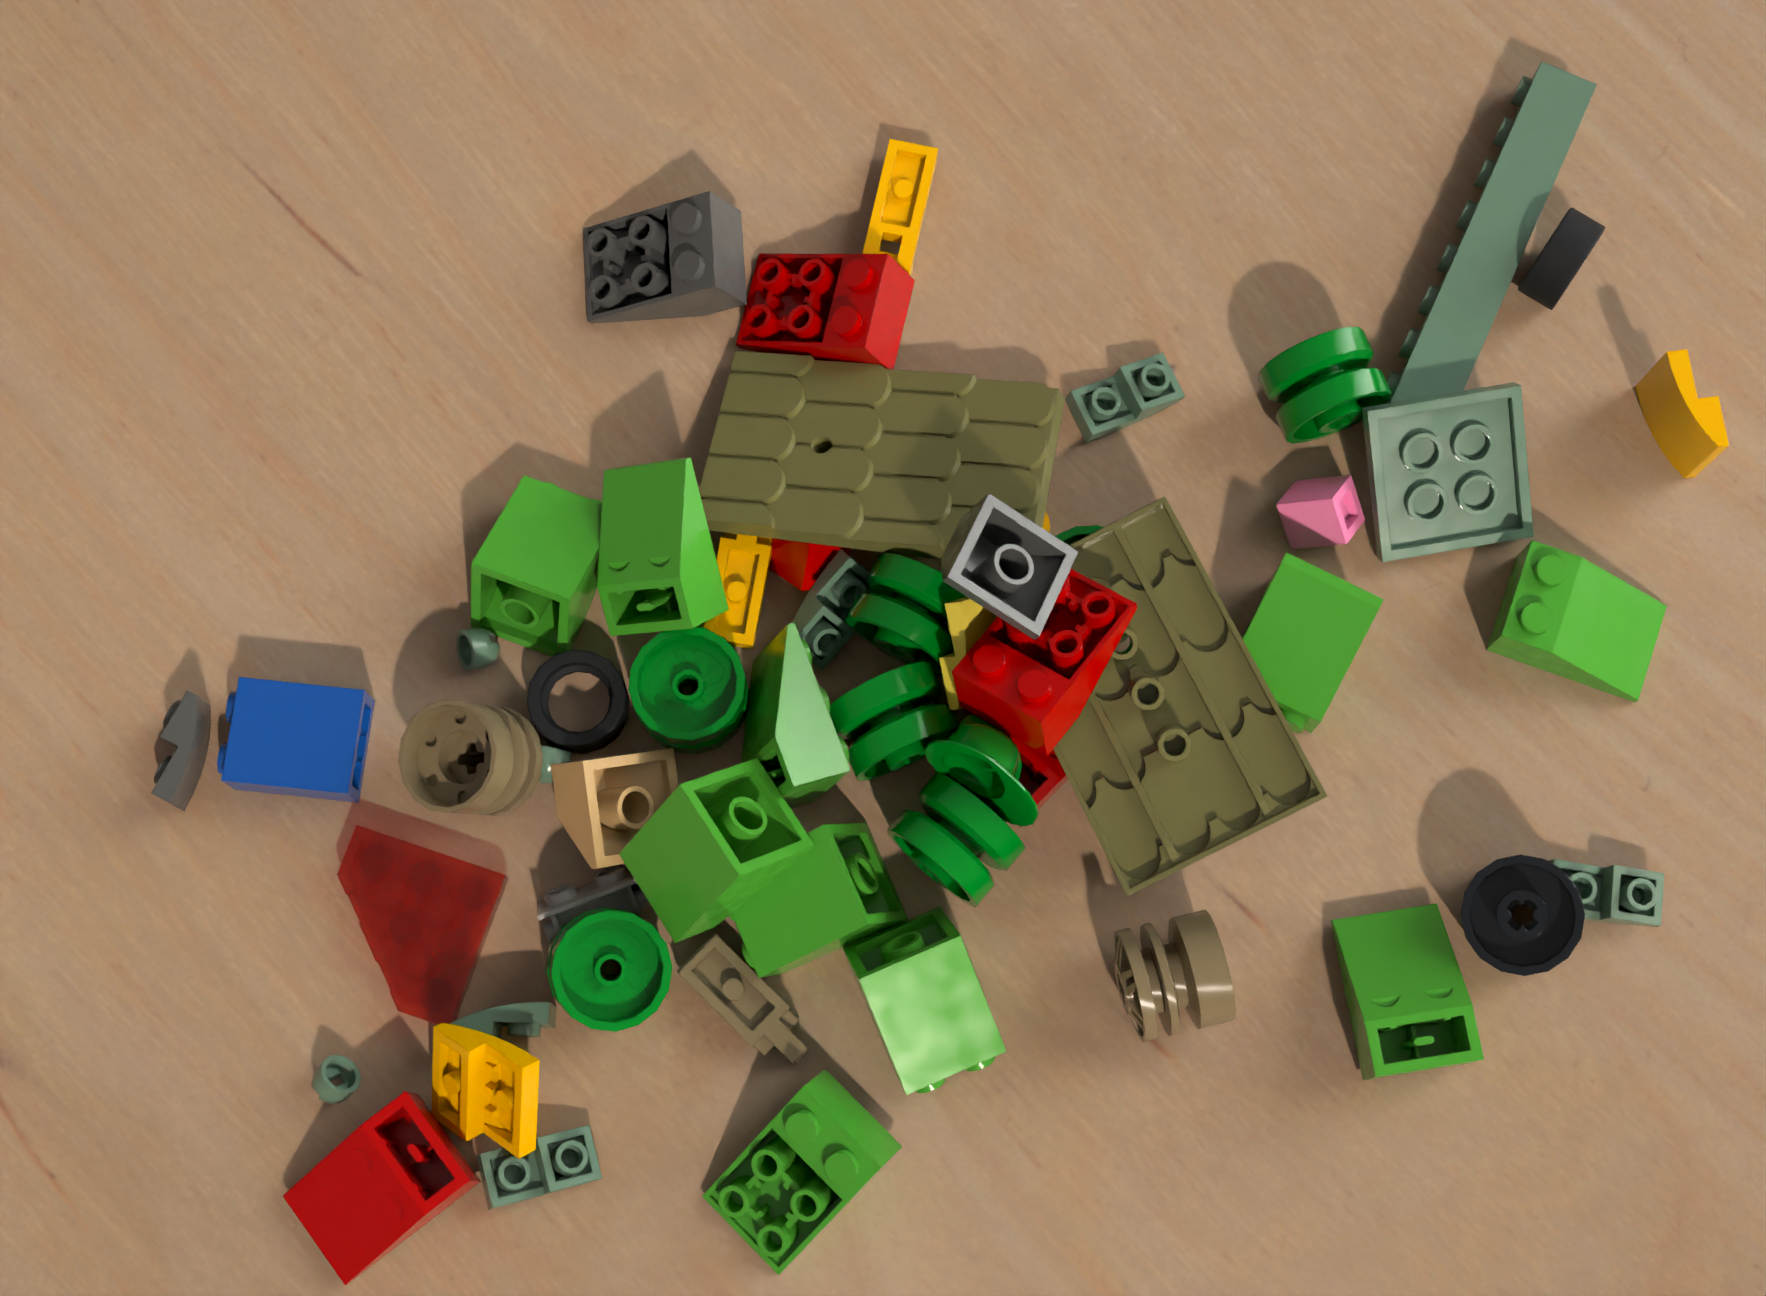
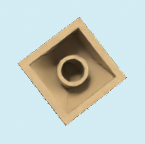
[550,748,678,869]

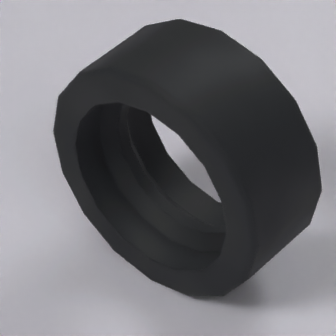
[1518,208,1605,310]
[527,650,630,754]

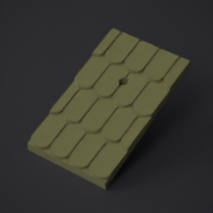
[699,351,1065,559]
[1053,497,1327,896]

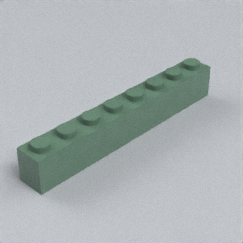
[1386,61,1597,403]

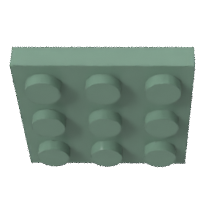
[1362,382,1534,562]

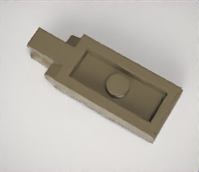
[677,933,809,1066]

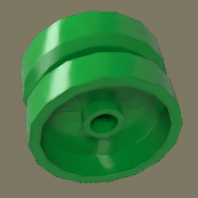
[1258,327,1392,444]
[845,553,966,675]
[628,627,749,754]
[830,661,960,781]
[887,773,1025,907]
[545,907,672,1032]

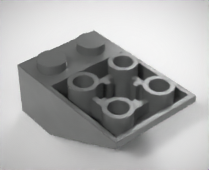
[583,191,747,324]

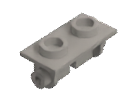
[537,864,650,943]

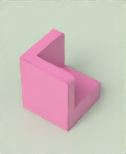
[1276,474,1365,549]

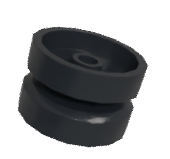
[1460,854,1585,976]

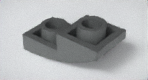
[151,691,211,811]

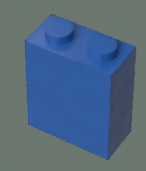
[217,677,375,803]

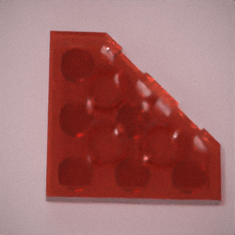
[337,825,509,1025]

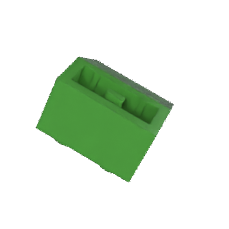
[597,457,729,636]
[741,622,851,809]
[1331,903,1484,1081]
[702,1069,902,1275]

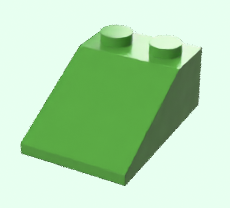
[1486,540,1667,702]

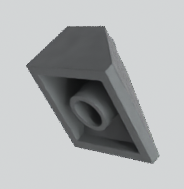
[940,493,1078,640]

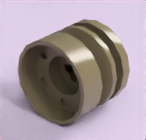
[398,699,543,816]
[1114,909,1236,1043]

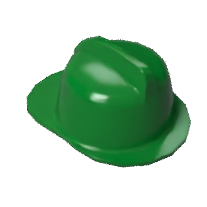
[925,715,1038,826]

